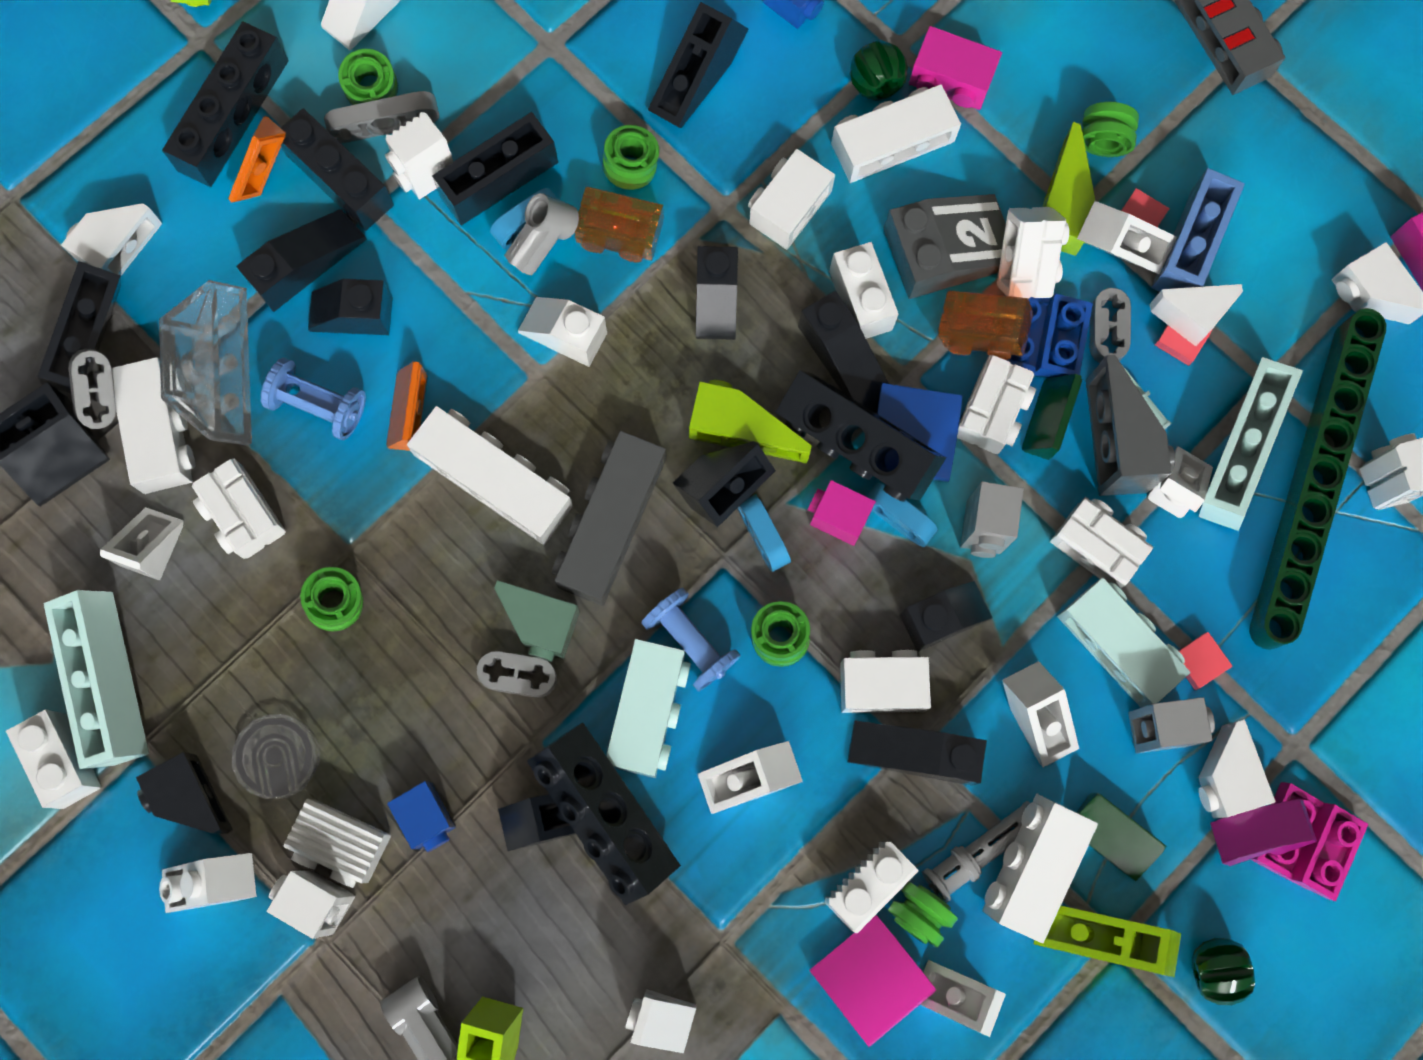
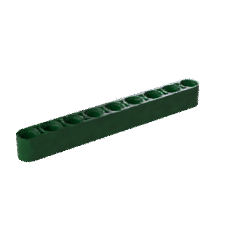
[1249,308,1387,650]

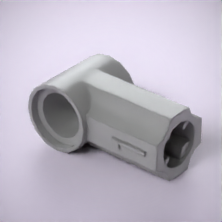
[504,193,579,276]
[380,976,458,1060]

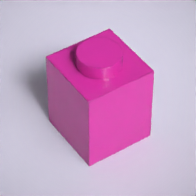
[808,480,876,546]

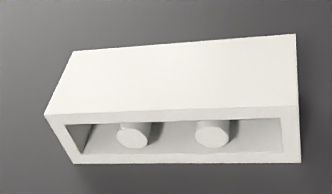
[831,85,961,183]
[111,357,195,494]
[982,793,1098,943]

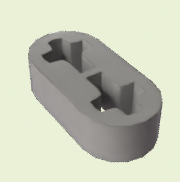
[1090,288,1131,363]
[68,349,116,429]
[477,651,557,698]

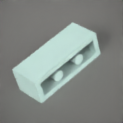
[1057,578,1191,708]
[607,639,691,778]

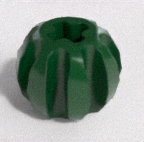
[850,40,908,101]
[1192,938,1255,1006]

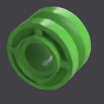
[338,49,398,105]
[1082,102,1139,157]
[602,125,659,190]
[300,567,363,631]
[751,601,810,667]
[888,881,958,948]

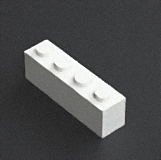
[407,406,573,546]

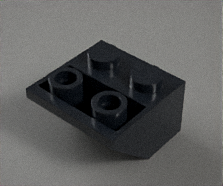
[0,382,110,507]

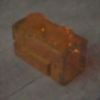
[574,186,664,262]
[938,291,1033,360]

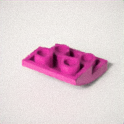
[1250,782,1369,901]
[809,915,937,1047]

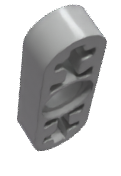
[324,91,440,143]

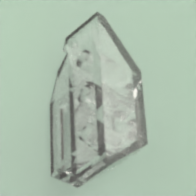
[159,280,252,445]

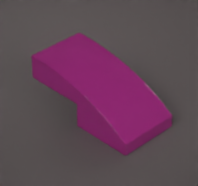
[1210,799,1317,866]

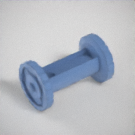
[261,358,366,440]
[641,588,741,692]

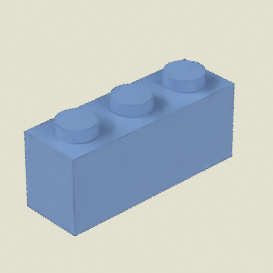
[1151,168,1245,292]

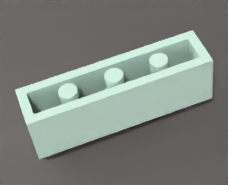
[1199,357,1303,531]
[44,590,149,769]

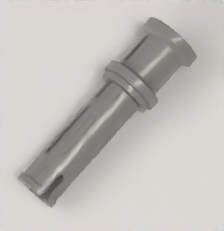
[922,801,1030,903]

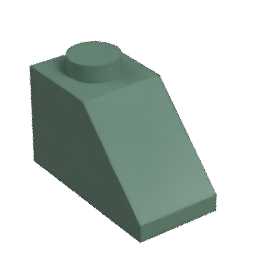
[494,580,580,662]

